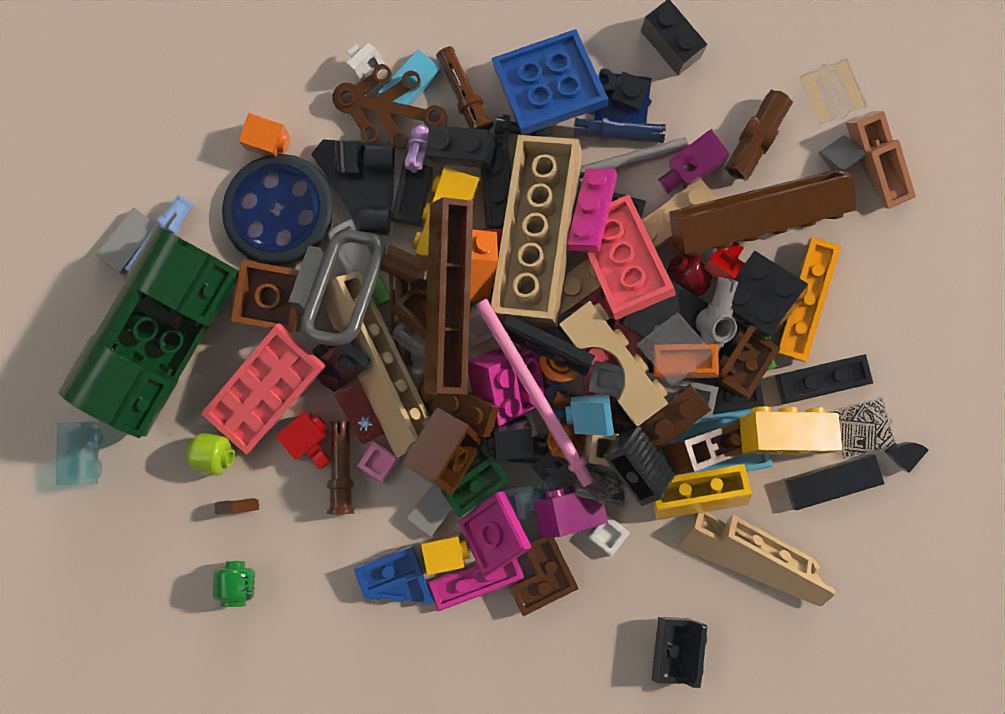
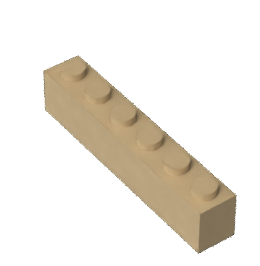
[322,271,429,458]

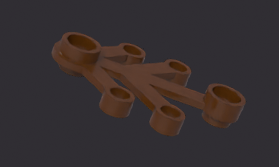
[332,64,448,150]

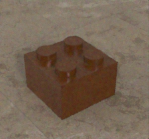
[402,408,485,495]

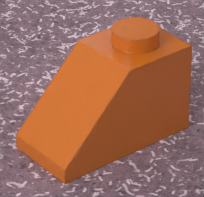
[470,229,498,303]

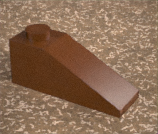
[662,421,742,475]

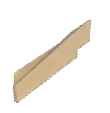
[679,512,836,606]

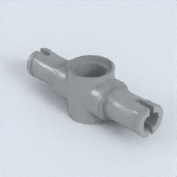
[696,277,738,354]

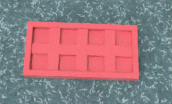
[201,323,326,455]

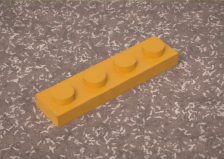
[777,237,841,363]

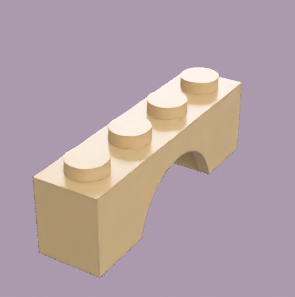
[559,301,669,426]

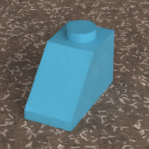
[565,393,614,436]

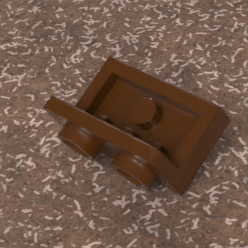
[715,323,781,401]

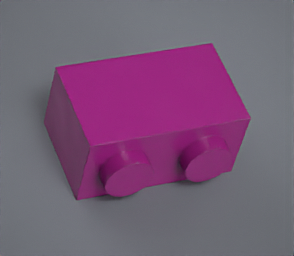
[533,484,608,538]

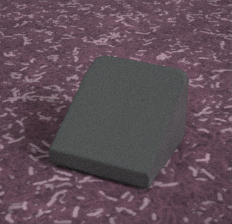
[819,135,866,171]

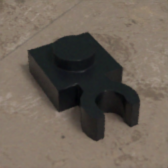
[599,68,650,113]

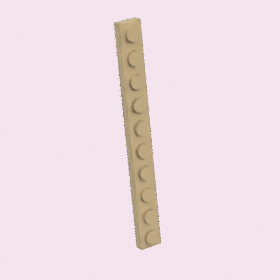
[468,178,717,381]

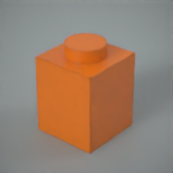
[238,113,290,157]

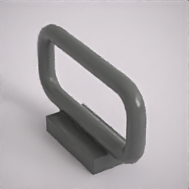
[288,230,386,346]

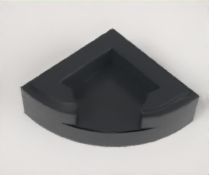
[884,442,929,473]

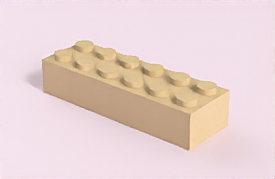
[491,135,582,329]

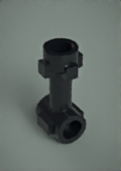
[494,114,552,138]

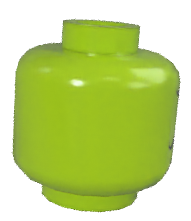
[185,433,235,476]

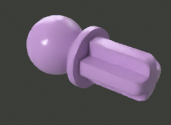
[405,124,429,173]

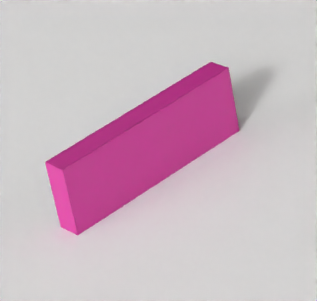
[427,557,525,612]

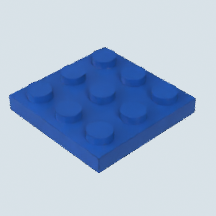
[492,29,608,135]

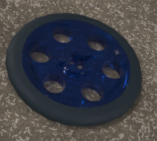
[222,154,334,266]

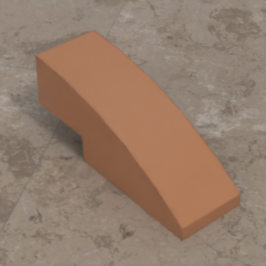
[846,111,916,209]

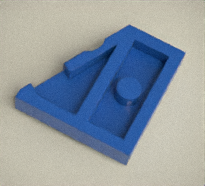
[354,545,434,604]

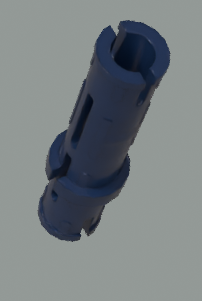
[573,117,666,143]

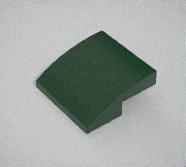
[441,443,511,518]

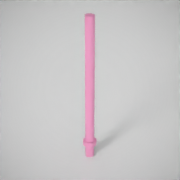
[476,299,594,487]

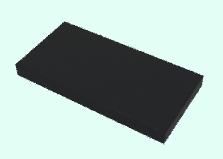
[619,280,748,381]

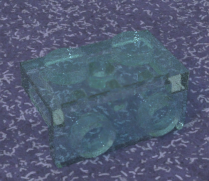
[56,422,103,485]

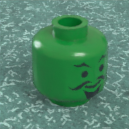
[213,561,255,607]

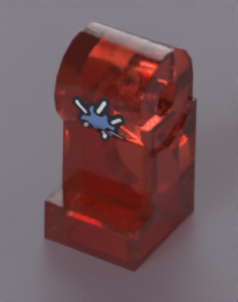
[334,382,385,445]

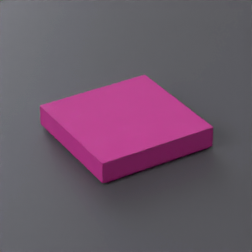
[458,491,532,577]

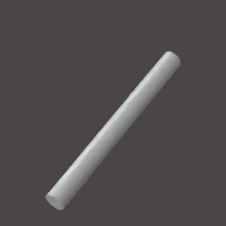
[579,137,688,179]

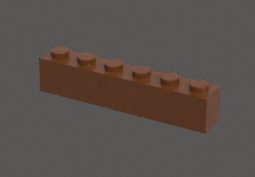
[669,169,856,256]
[424,197,473,395]

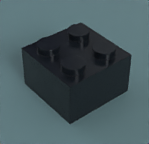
[731,250,808,341]

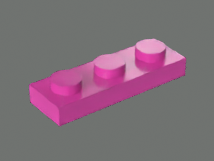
[567,168,617,253]

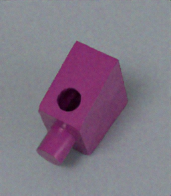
[658,129,729,194]

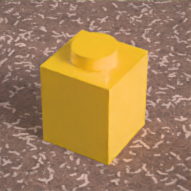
[421,534,470,576]

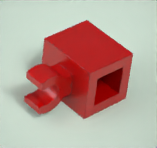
[275,412,331,469]

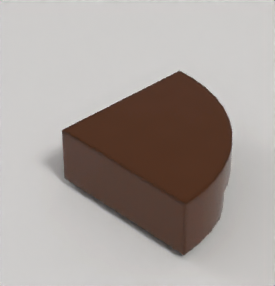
[214,498,259,514]

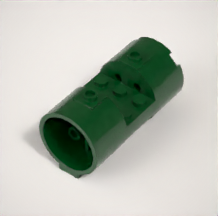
[58,225,239,438]

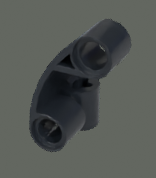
[311,139,395,236]

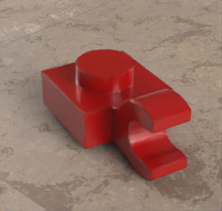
[704,242,745,280]

